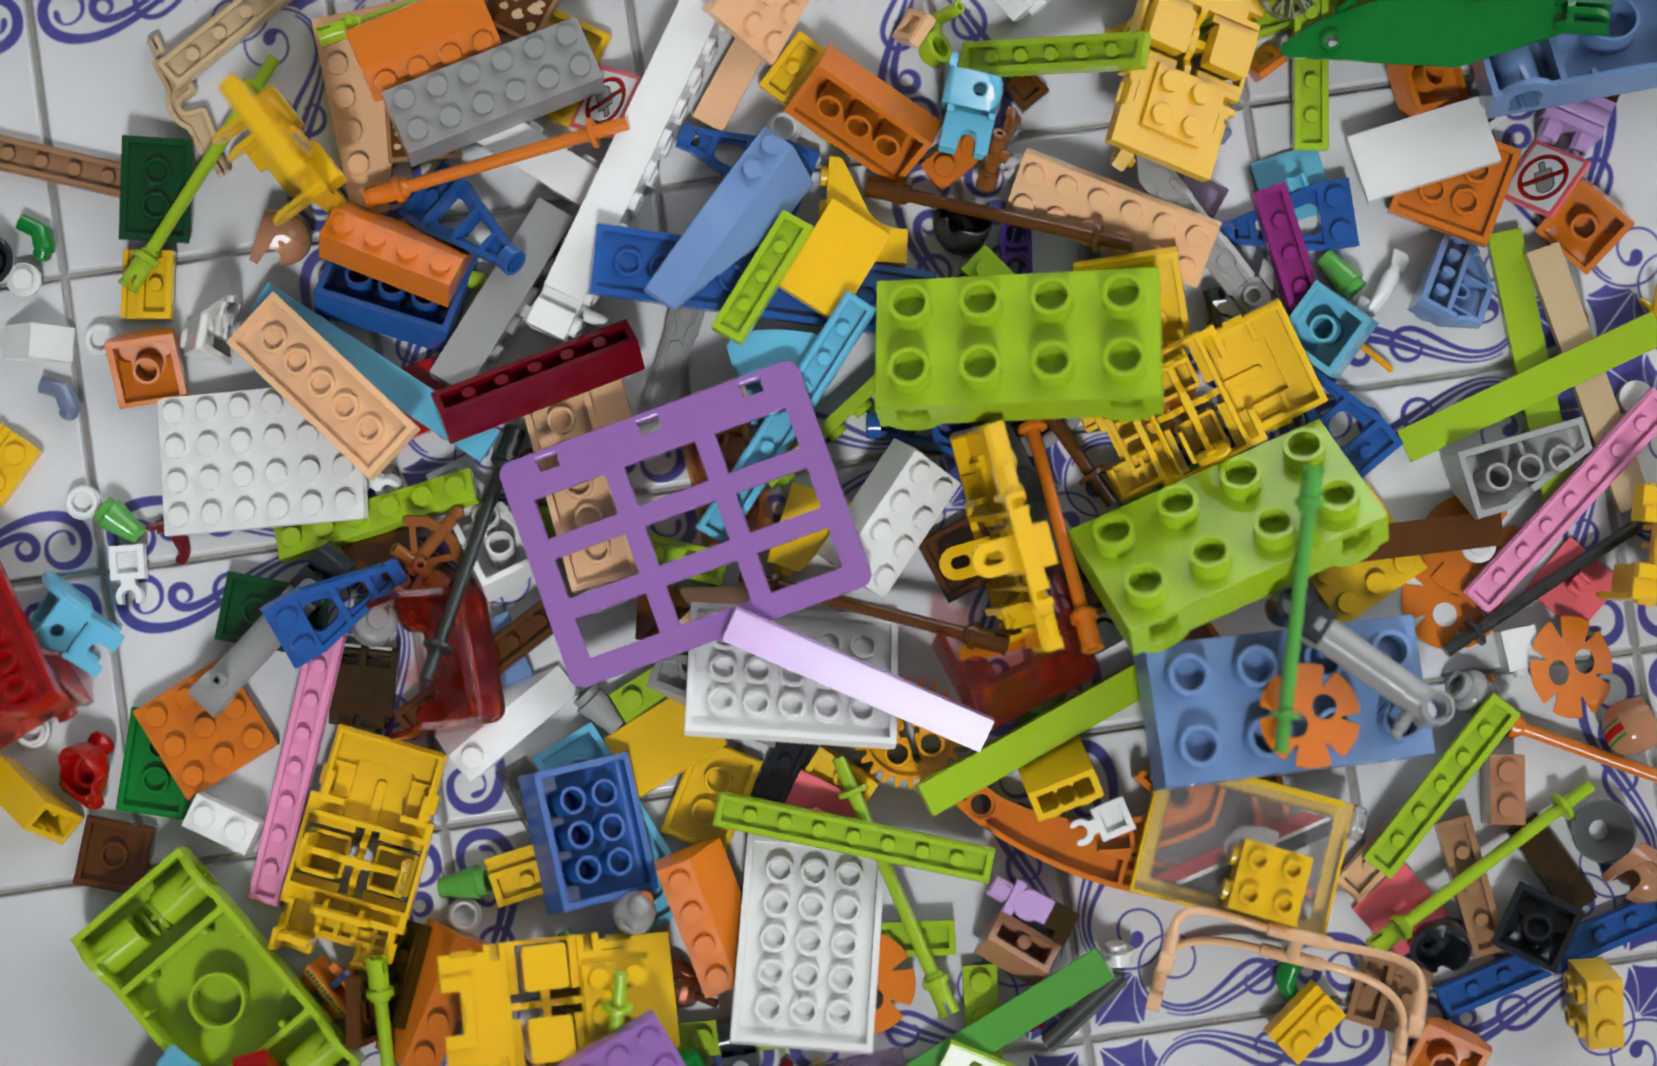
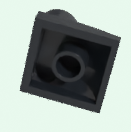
[1490,880,1586,975]

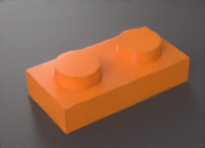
[920,135,981,193]

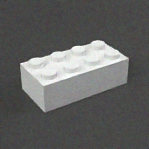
[817,438,961,599]

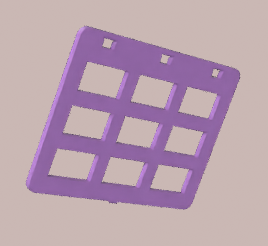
[500,361,872,687]

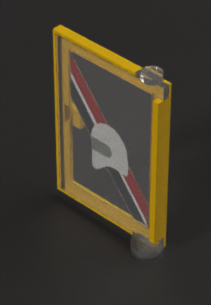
[1128,768,1367,935]

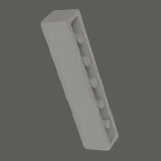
[429,197,575,387]

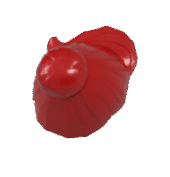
[58,731,115,810]

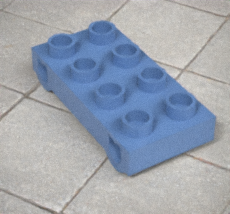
[1471,0,1657,119]
[1134,614,1435,791]

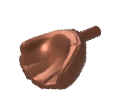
[671,956,719,1009]

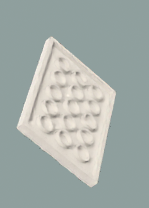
[157,387,369,537]
[684,601,898,750]
[730,833,884,1055]

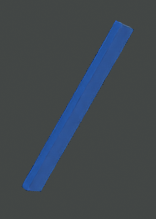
[1432,901,1657,1020]

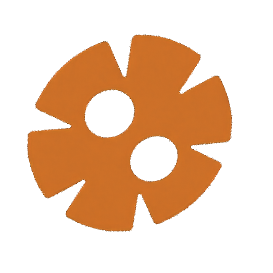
[1420,496,1518,595]
[1401,560,1503,649]
[1530,616,1613,719]
[1259,663,1360,769]
[874,933,916,1034]

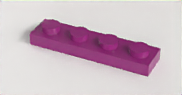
[1249,182,1316,317]

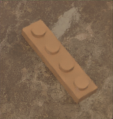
[1434,814,1504,959]

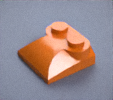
[1386,64,1470,117]
[1534,177,1635,275]
[104,328,189,409]
[1405,1017,1493,1066]

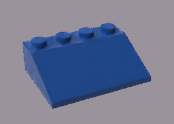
[314,256,479,352]
[518,751,659,914]

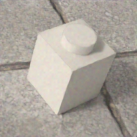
[1493,624,1543,678]

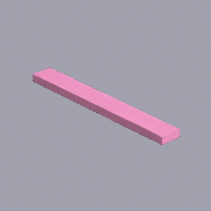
[1461,387,1657,615]
[247,628,347,907]

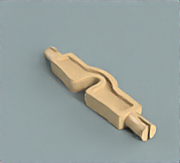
[146,35,231,177]

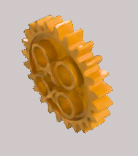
[855,676,964,790]

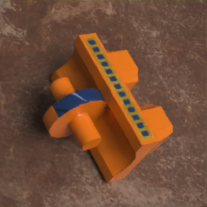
[301,954,357,1020]

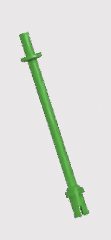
[1269,465,1325,754]

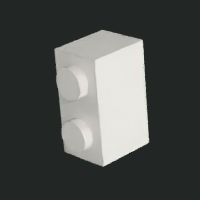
[181,792,265,855]

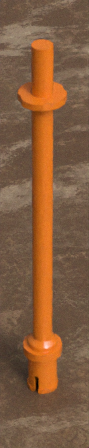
[363,116,630,209]
[1017,419,1104,654]
[1505,713,1657,783]

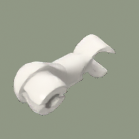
[1355,249,1409,317]

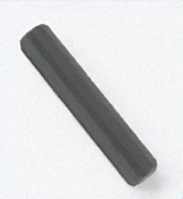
[1041,970,1127,1051]

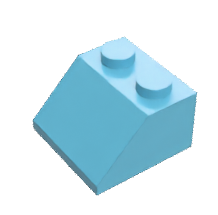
[1289,280,1379,379]

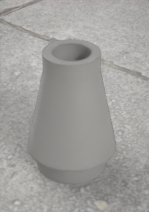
[573,685,624,735]

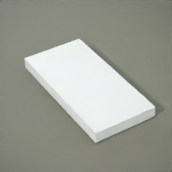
[1346,95,1501,204]

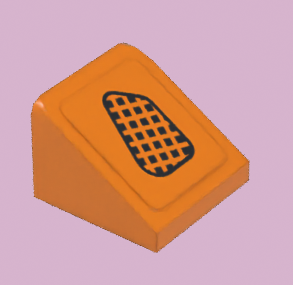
[1248,43,1288,83]

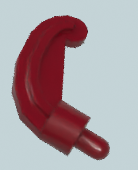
[146,520,191,565]

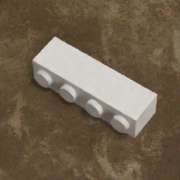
[473,120,601,209]

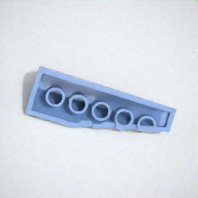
[644,127,814,311]

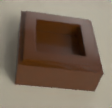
[1003,75,1050,114]

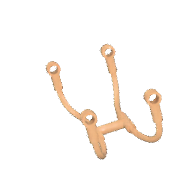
[1145,906,1428,1066]

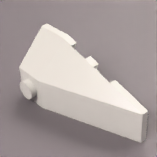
[180,293,244,365]
[425,460,533,603]
[431,665,581,783]

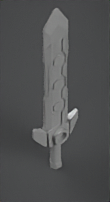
[1137,156,1274,316]
[638,307,705,435]

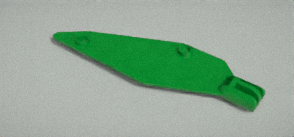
[1280,0,1613,68]

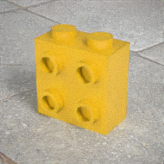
[1017,735,1104,822]
[1219,838,1314,927]
[1563,957,1624,1050]

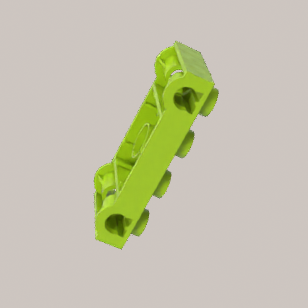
[875,267,1164,431]
[1068,419,1389,656]
[70,845,368,1066]

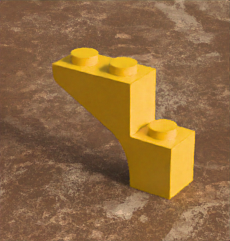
[819,156,908,268]

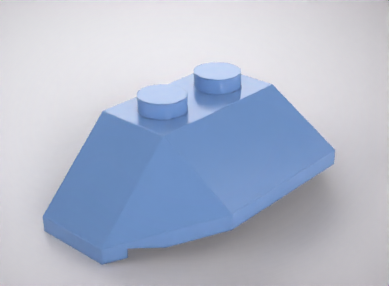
[1407,233,1494,329]

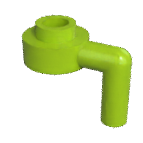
[919,0,965,68]

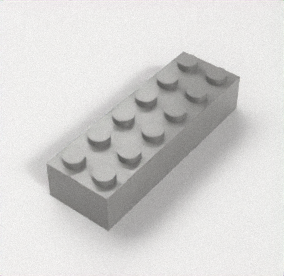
[382,16,604,167]

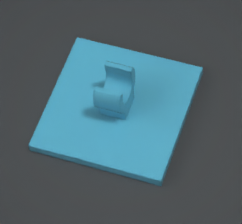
[1249,151,1327,221]

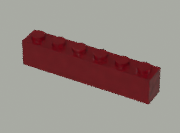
[430,319,645,444]

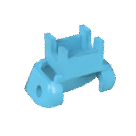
[938,51,1003,161]
[726,329,818,428]
[29,571,125,678]

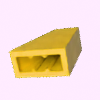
[767,482,852,577]
[0,754,85,845]

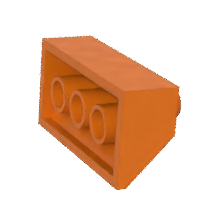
[344,0,502,103]
[784,44,942,182]
[319,200,474,308]
[654,836,742,999]
[375,918,492,1066]

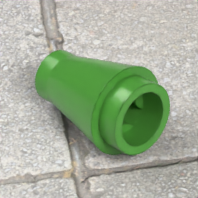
[1316,250,1366,300]
[93,496,147,544]
[437,864,491,899]

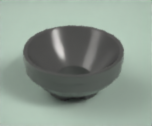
[1571,799,1637,863]

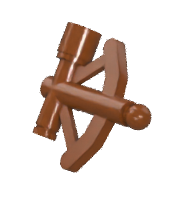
[976,106,1021,191]
[389,505,464,594]

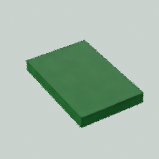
[115,707,190,820]

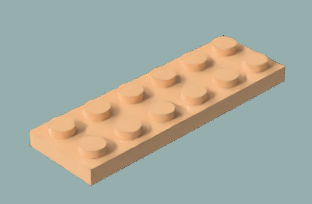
[1005,148,1222,288]
[226,291,420,481]
[524,391,639,595]

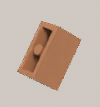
[1480,754,1526,825]
[974,911,1061,986]

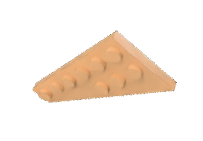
[311,0,408,215]
[701,0,810,65]

